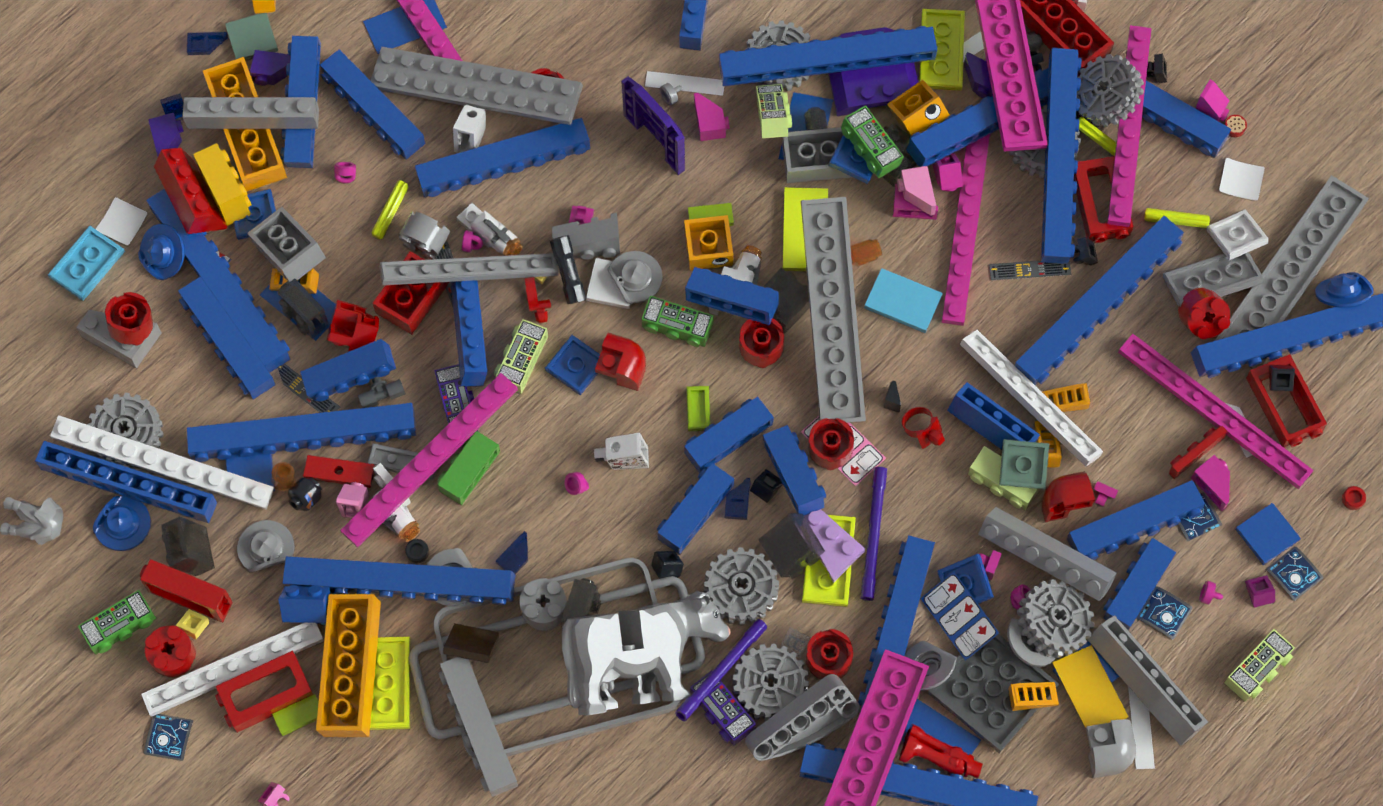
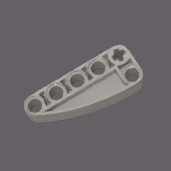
[745,674,860,761]

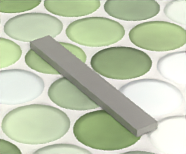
[379,253,559,285]

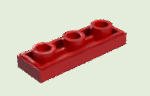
[1169,426,1227,479]
[303,455,375,488]

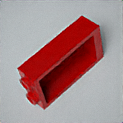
[1074,156,1134,243]
[1246,354,1327,447]
[140,559,233,623]
[215,650,313,733]

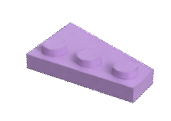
[799,509,865,583]

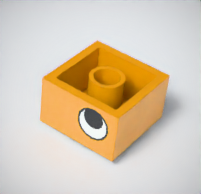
[887,80,950,136]
[684,215,734,271]

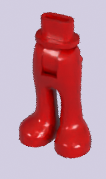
[899,724,983,779]

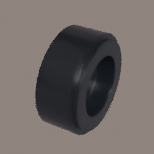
[405,539,429,563]

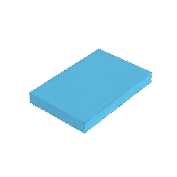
[48,226,125,301]
[864,268,943,333]

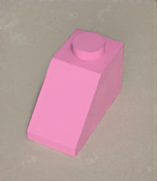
[897,166,936,215]
[336,482,369,518]

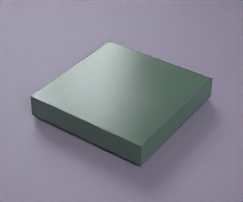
[225,13,278,61]
[999,439,1049,490]

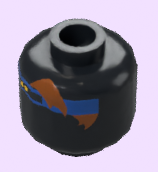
[288,478,322,511]

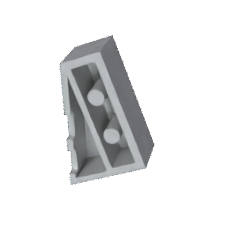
[552,213,620,259]
[76,310,161,369]

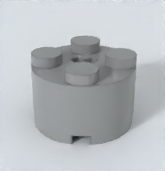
[399,211,450,260]
[520,578,567,631]

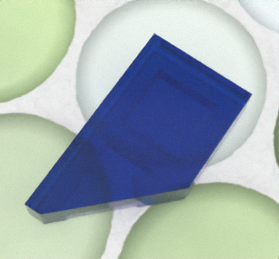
[187,32,228,55]
[496,531,528,574]

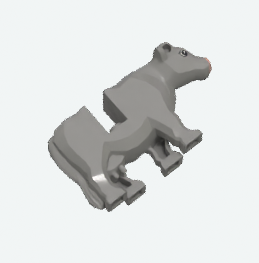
[562,591,730,715]

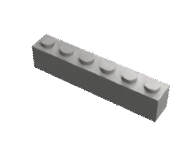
[183,97,319,129]
[978,507,1117,601]
[1088,615,1208,746]
[438,657,518,797]

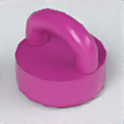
[334,162,356,183]
[462,230,483,253]
[564,472,589,495]
[1199,581,1223,605]
[1010,584,1031,610]

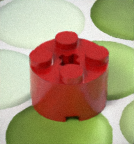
[1178,287,1231,339]
[105,292,153,346]
[739,318,784,368]
[808,418,854,470]
[145,625,196,678]
[806,629,853,680]

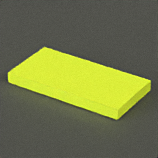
[919,9,965,91]
[783,187,828,271]
[802,515,856,607]
[370,636,410,730]

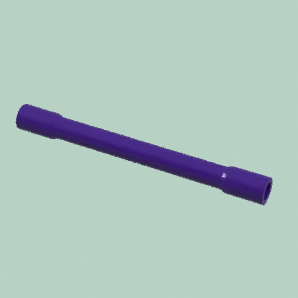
[860,467,887,601]
[675,619,767,721]

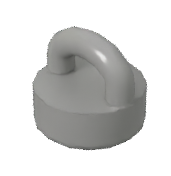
[660,83,682,105]

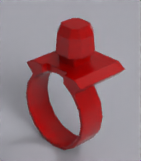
[524,277,551,323]
[902,407,945,449]

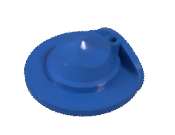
[138,224,185,280]
[1315,272,1373,307]
[93,496,151,551]

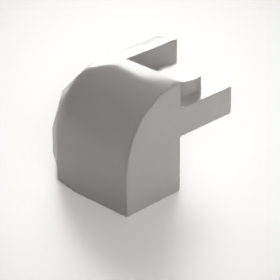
[1086,720,1136,778]

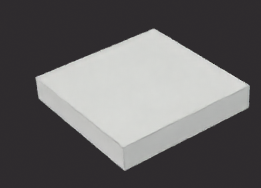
[1207,209,1268,260]
[586,258,631,309]

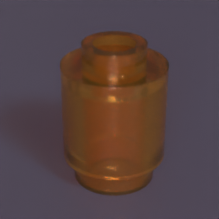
[850,239,882,266]
[271,462,295,491]

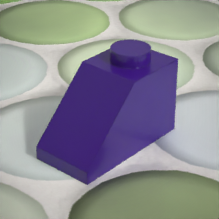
[250,50,291,86]
[964,52,993,98]
[148,113,184,156]

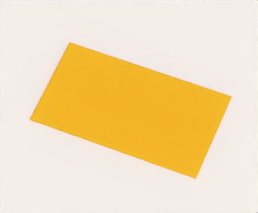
[1052,645,1129,728]

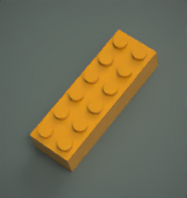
[203,57,287,192]
[316,594,381,737]

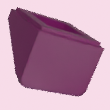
[1245,575,1275,607]

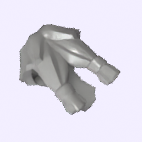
[0,497,64,545]

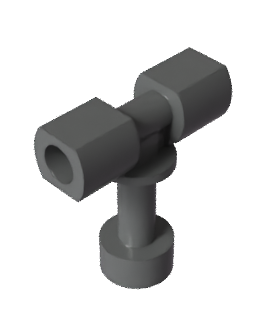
[358,377,406,408]

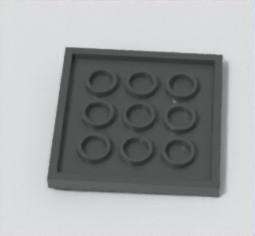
[928,634,1059,754]

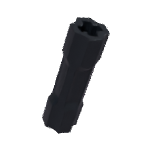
[549,235,587,304]

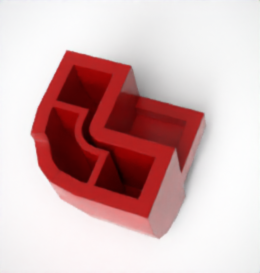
[327,300,379,352]
[595,333,646,391]
[1041,471,1095,522]

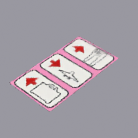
[801,416,886,486]

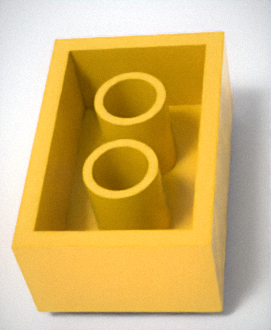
[193,143,252,226]

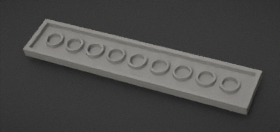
[370,47,583,125]
[1215,175,1369,368]
[801,197,866,423]

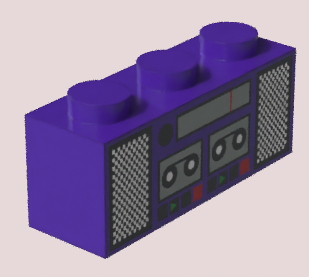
[434,364,478,431]
[690,670,756,746]

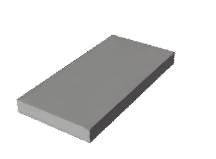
[1163,252,1264,307]

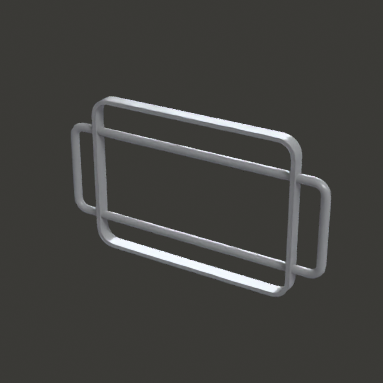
[409,558,705,758]

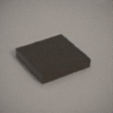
[443,623,499,663]

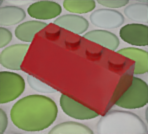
[154,148,228,234]

